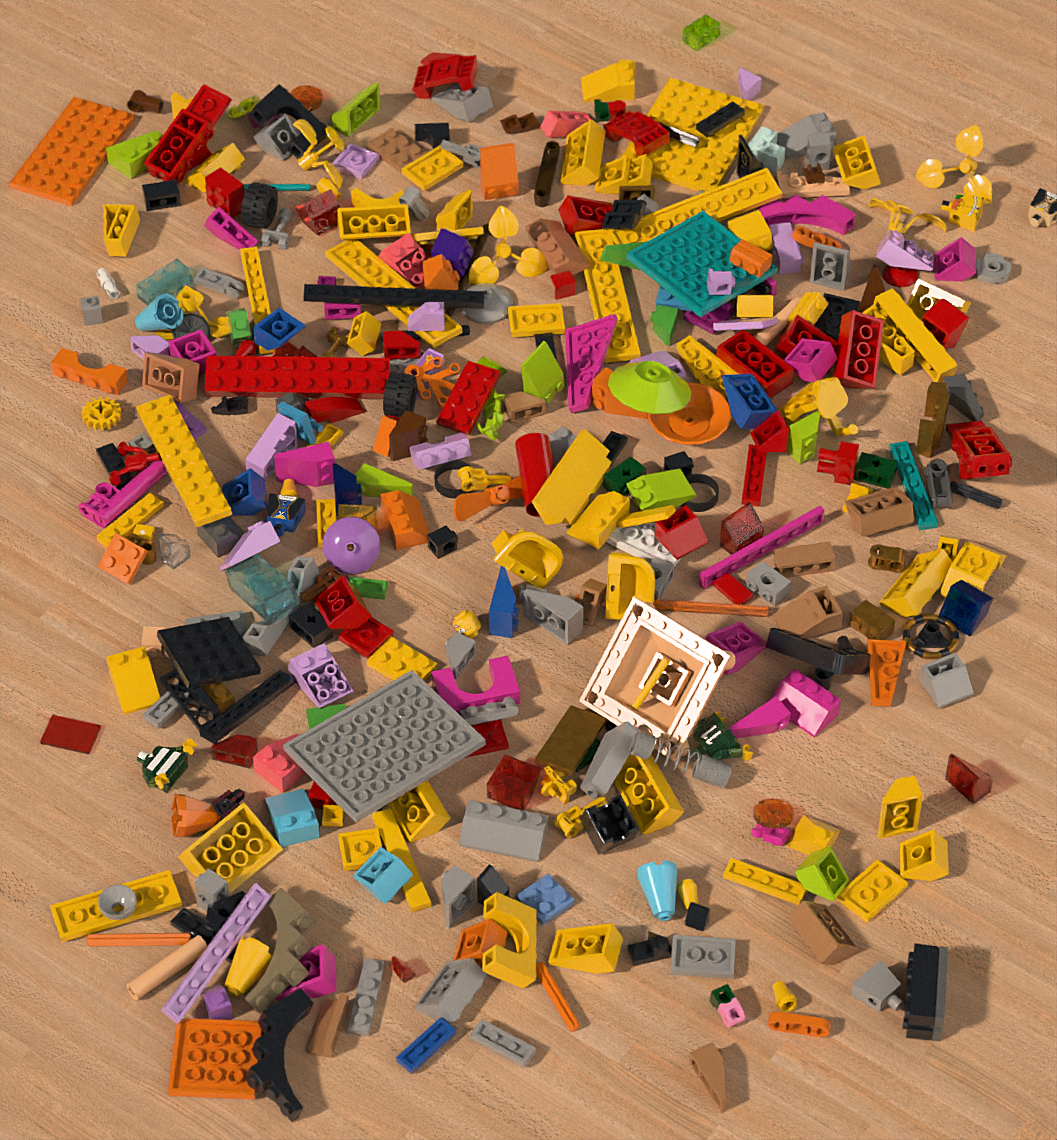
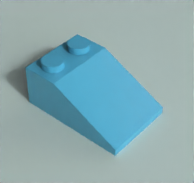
[265,788,320,847]

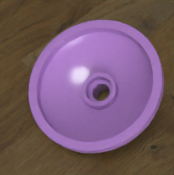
[323,517,380,574]

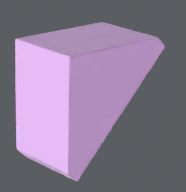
[738,68,761,101]

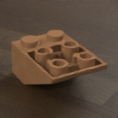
[772,586,843,639]

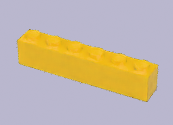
[873,288,958,382]

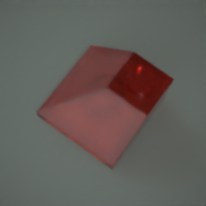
[945,753,993,805]

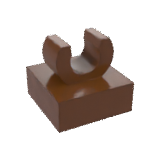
[803,163,825,185]

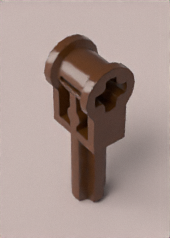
[300,565,349,603]

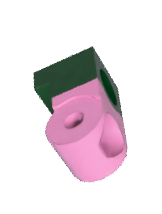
[709,984,745,1028]

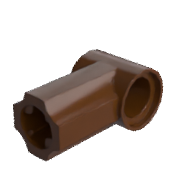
[127,90,164,113]

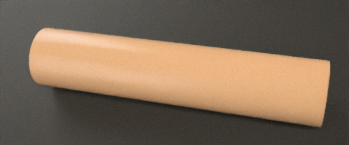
[753,297,801,346]
[126,935,208,1000]

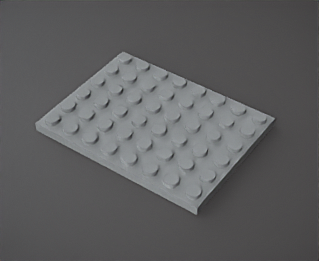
[283,670,486,822]

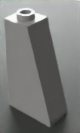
[580,721,639,799]

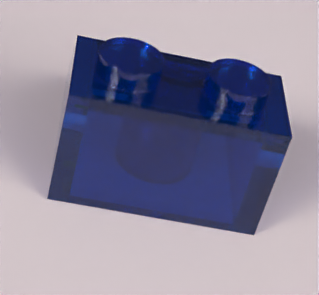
[332,463,362,517]
[939,579,994,637]

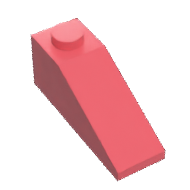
[540,110,595,138]

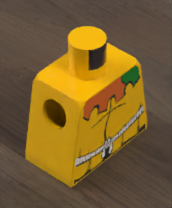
[941,193,985,231]

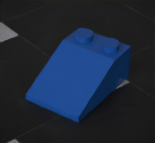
[722,374,777,429]
[489,566,519,638]

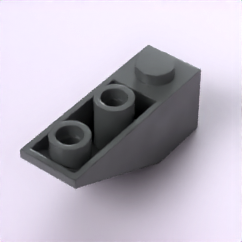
[943,373,984,421]

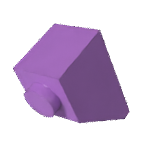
[200,984,233,1020]

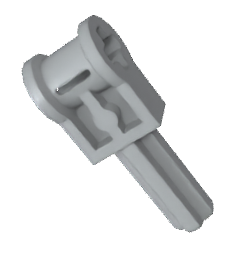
[441,140,485,169]

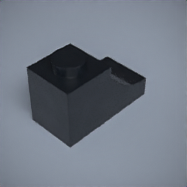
[415,122,450,149]

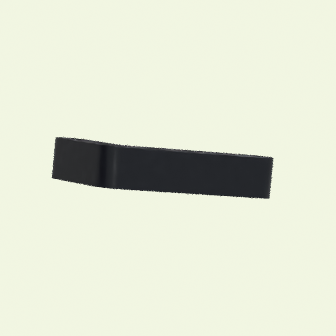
[766,627,871,675]

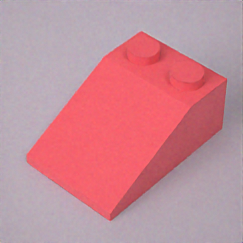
[253,733,306,793]

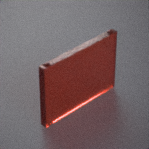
[40,715,101,755]

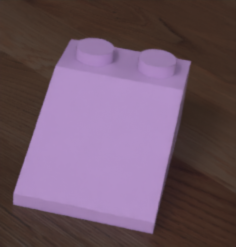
[219,520,280,571]

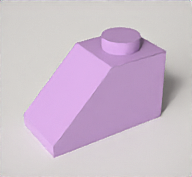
[408,302,445,331]
[130,335,170,359]

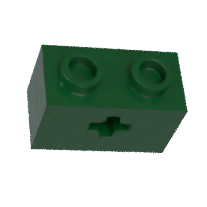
[854,452,898,489]
[604,456,647,496]

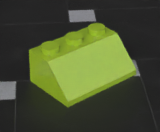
[332,82,380,137]

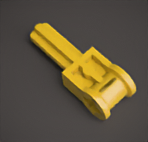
[457,466,511,491]
[553,797,607,839]

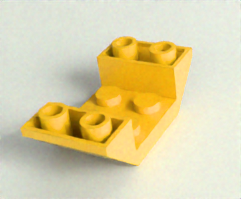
[940,541,1007,609]

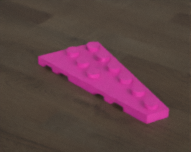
[565,314,618,413]

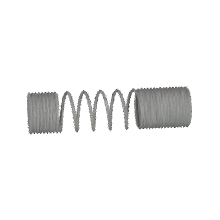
[630,730,732,789]

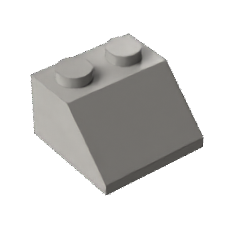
[253,114,300,161]
[441,865,475,929]

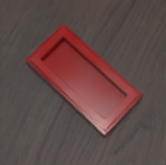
[713,572,753,606]

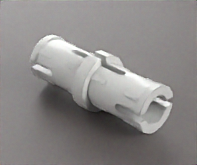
[96,268,120,299]

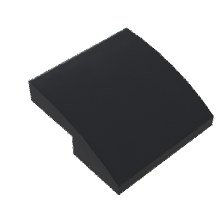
[602,200,647,230]

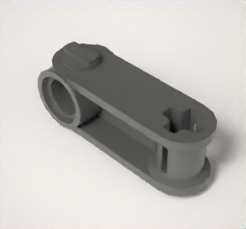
[924,459,952,509]

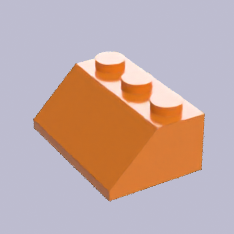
[380,490,430,550]

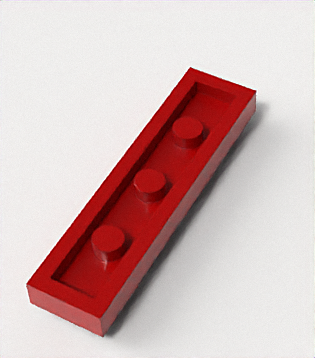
[741,444,767,506]

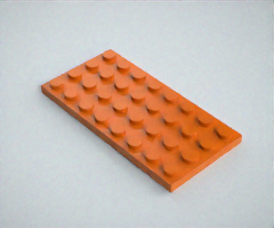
[9,97,135,207]

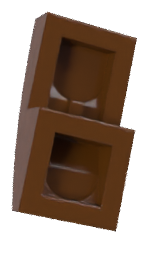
[500,112,540,134]

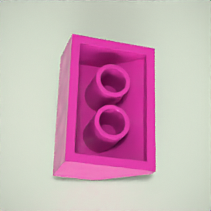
[771,668,841,737]

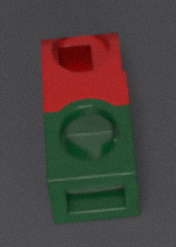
[594,99,626,122]

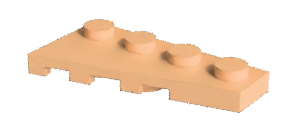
[776,171,850,198]

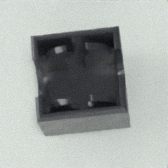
[580,794,639,855]

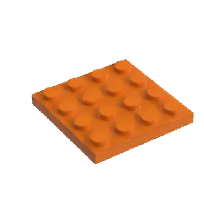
[168,1018,262,1100]

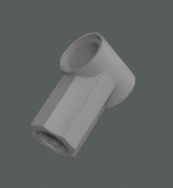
[399,186,430,221]

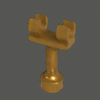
[321,326,351,357]

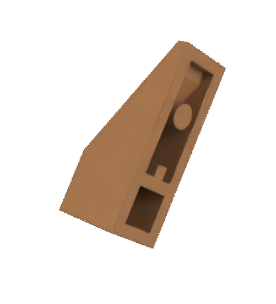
[689,1042,726,1113]

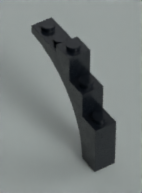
[245,988,314,1122]

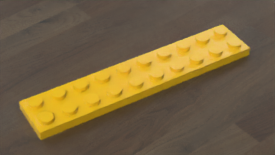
[608,168,782,245]
[575,229,641,363]
[325,239,462,348]
[136,395,232,527]

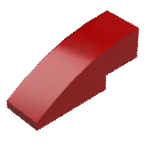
[305,397,364,424]

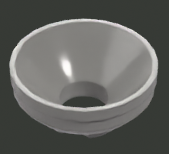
[98,885,136,920]

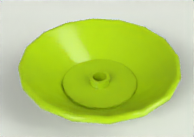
[608,361,691,414]

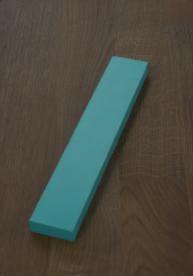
[889,441,938,531]

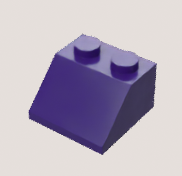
[431,228,473,277]

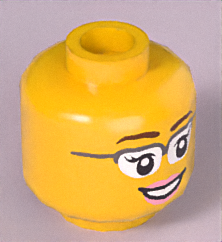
[452,609,481,639]

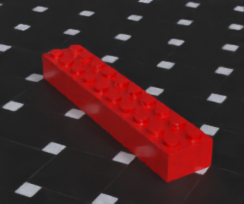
[205,356,391,399]

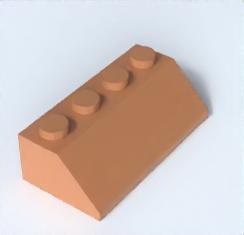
[525,218,590,276]

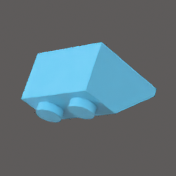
[352,847,413,904]

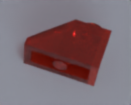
[211,734,258,769]

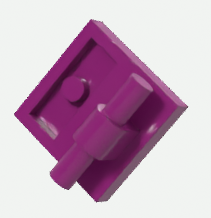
[684,302,734,334]

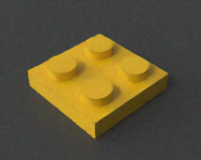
[338,828,382,871]

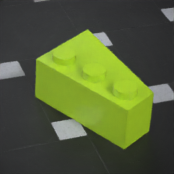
[106,130,163,179]

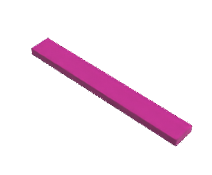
[699,505,824,589]

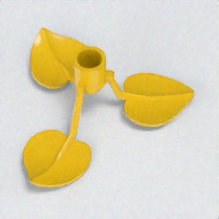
[293,119,346,190]
[916,124,993,205]
[868,198,947,234]
[468,206,548,285]
[155,285,230,341]

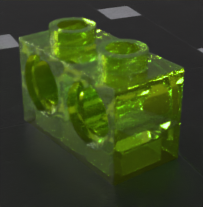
[682,14,721,51]

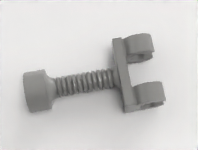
[261,208,293,249]

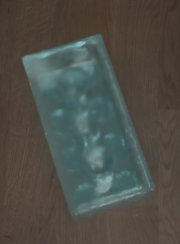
[225,553,300,622]

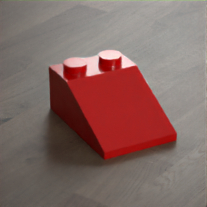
[558,195,613,236]
[775,315,838,372]

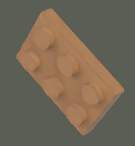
[367,128,427,173]

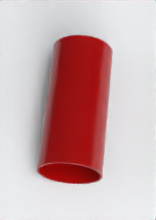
[515,433,555,517]

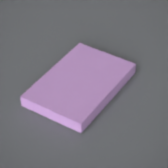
[713,317,778,331]

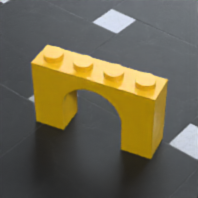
[482,892,537,989]

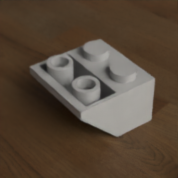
[919,653,974,708]

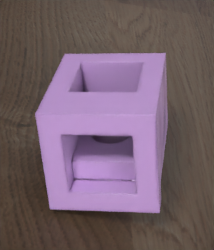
[707,269,735,295]

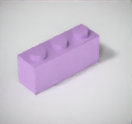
[769,222,804,274]

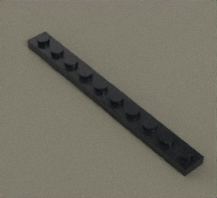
[303,284,484,309]

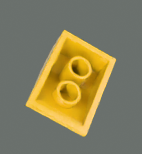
[581,62,635,103]
[106,646,160,715]
[548,923,623,974]

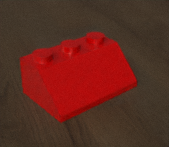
[314,575,372,629]

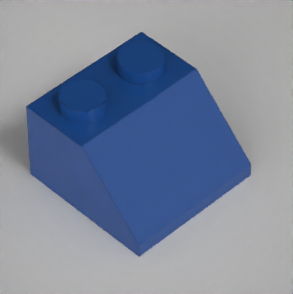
[253,308,305,351]
[222,468,267,516]

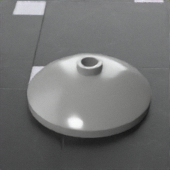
[460,283,513,324]

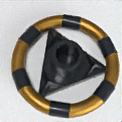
[902,614,959,659]

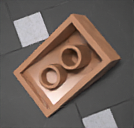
[142,352,199,403]

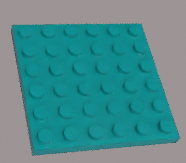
[626,211,778,317]

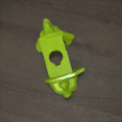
[477,388,505,441]

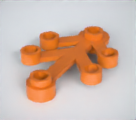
[405,357,460,408]

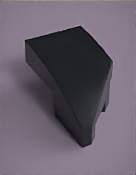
[211,395,248,415]

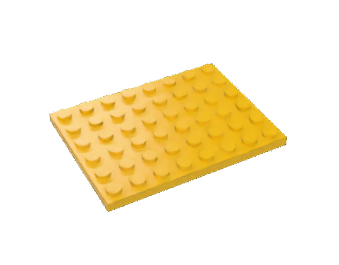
[621,77,764,193]

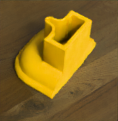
[491,529,563,589]
[605,552,655,620]

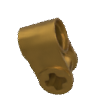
[128,533,157,565]
[868,544,906,573]

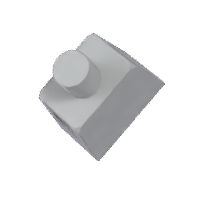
[851,960,904,1012]

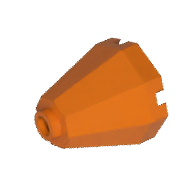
[171,794,220,837]

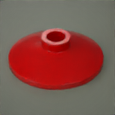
[882,264,918,288]

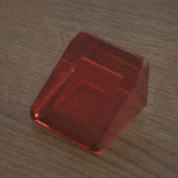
[391,956,416,983]

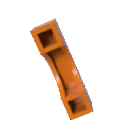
[51,348,128,396]

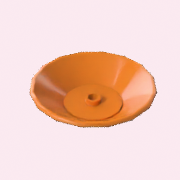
[648,382,732,445]

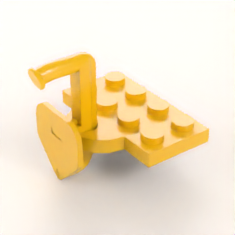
[777,377,858,436]

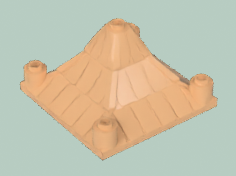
[579,597,736,761]

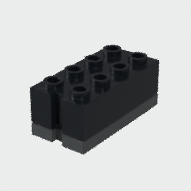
[903,943,948,1042]

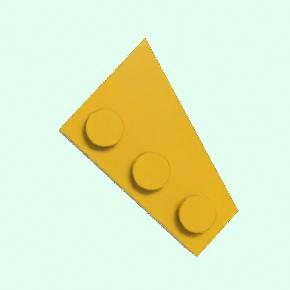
[103,204,140,257]

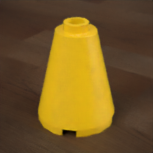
[225,936,274,997]

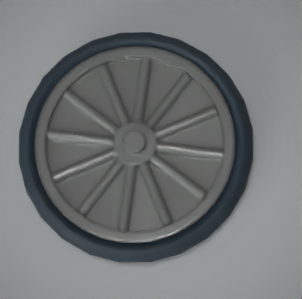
[172,314,210,340]

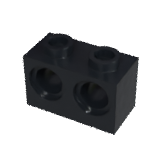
[206,891,246,933]

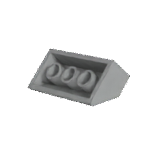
[459,800,548,862]

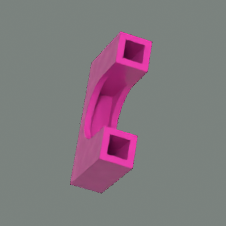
[432,656,520,716]

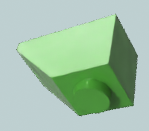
[650,305,678,346]

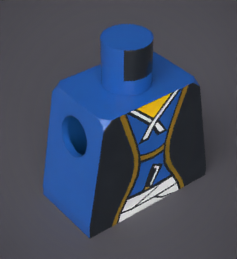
[267,493,306,537]

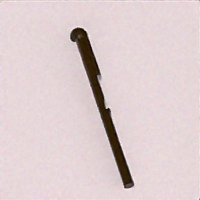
[446,223,492,318]

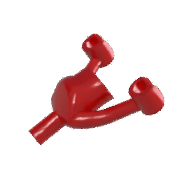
[109,441,161,486]

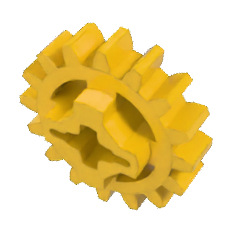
[81,396,122,431]

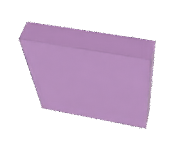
[333,143,380,179]

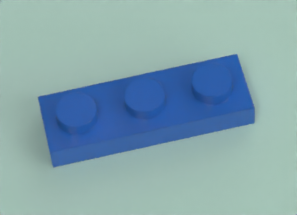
[396,1017,456,1074]

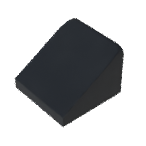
[685,902,710,931]

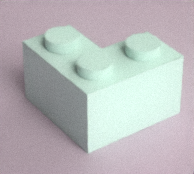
[749,126,785,173]

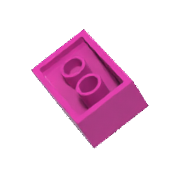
[274,442,336,487]
[705,621,767,675]
[275,944,337,1000]

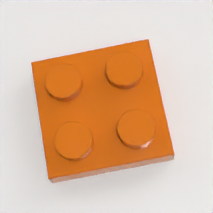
[97,533,148,584]

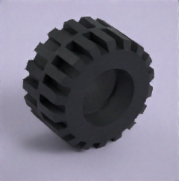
[241,182,278,229]
[383,372,417,418]

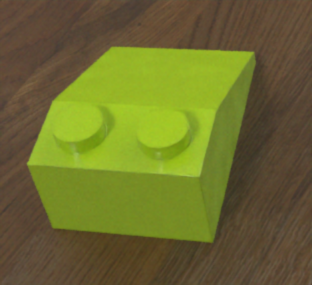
[521,341,565,404]
[626,469,697,511]

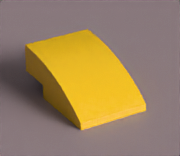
[595,154,653,194]

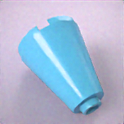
[135,294,183,331]
[636,861,678,921]

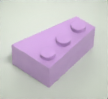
[245,413,298,481]

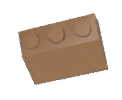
[845,486,914,537]
[788,900,861,965]

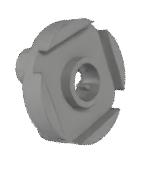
[976,253,1011,284]

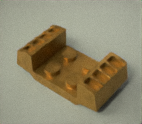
[916,382,949,458]

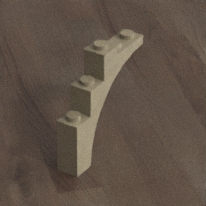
[245,887,315,1014]

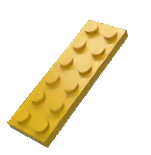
[50,870,182,942]

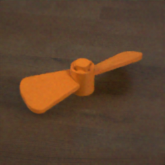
[454,474,523,522]

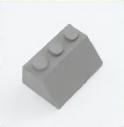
[414,958,487,1022]

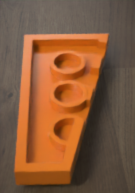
[867,639,907,707]

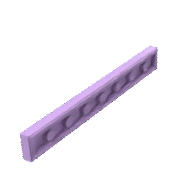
[161,883,271,1024]

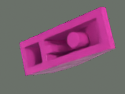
[204,207,258,250]
[728,696,791,739]

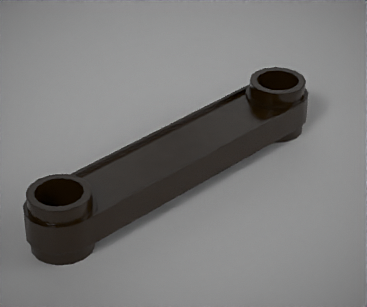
[534,141,560,207]

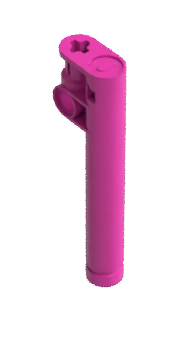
[78,460,168,528]

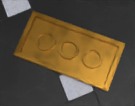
[535,705,607,776]

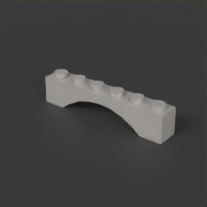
[243,556,320,656]

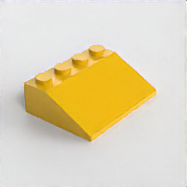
[178,802,283,894]

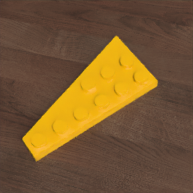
[676,335,738,422]

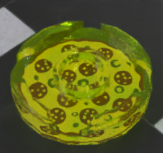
[228,96,260,118]

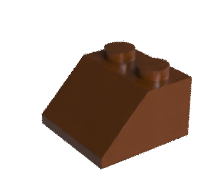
[389,410,428,461]

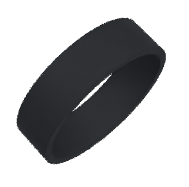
[434,460,473,499]
[681,474,719,512]

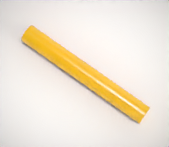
[632,657,670,709]

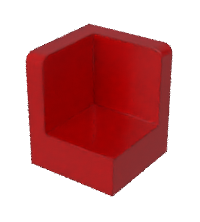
[550,271,576,300]

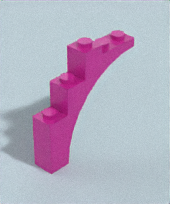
[756,195,856,235]

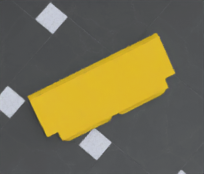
[532,429,612,525]

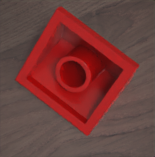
[750,410,789,452]

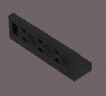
[159,663,220,731]

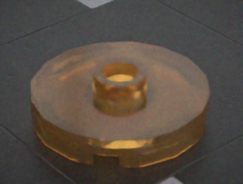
[290,85,323,111]
[753,798,794,829]

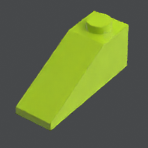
[353,463,413,497]

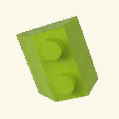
[786,411,820,465]
[795,846,850,901]

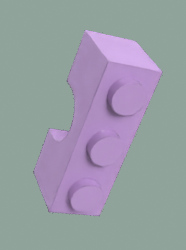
[409,433,472,470]

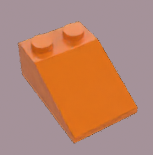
[480,143,519,200]
[592,367,648,419]

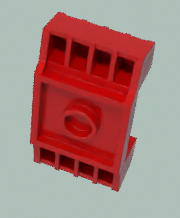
[412,54,479,99]
[603,110,670,156]

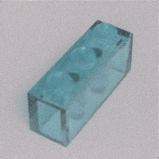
[136,259,192,306]

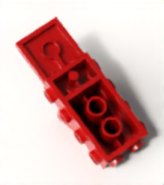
[144,84,232,185]
[946,420,1012,480]

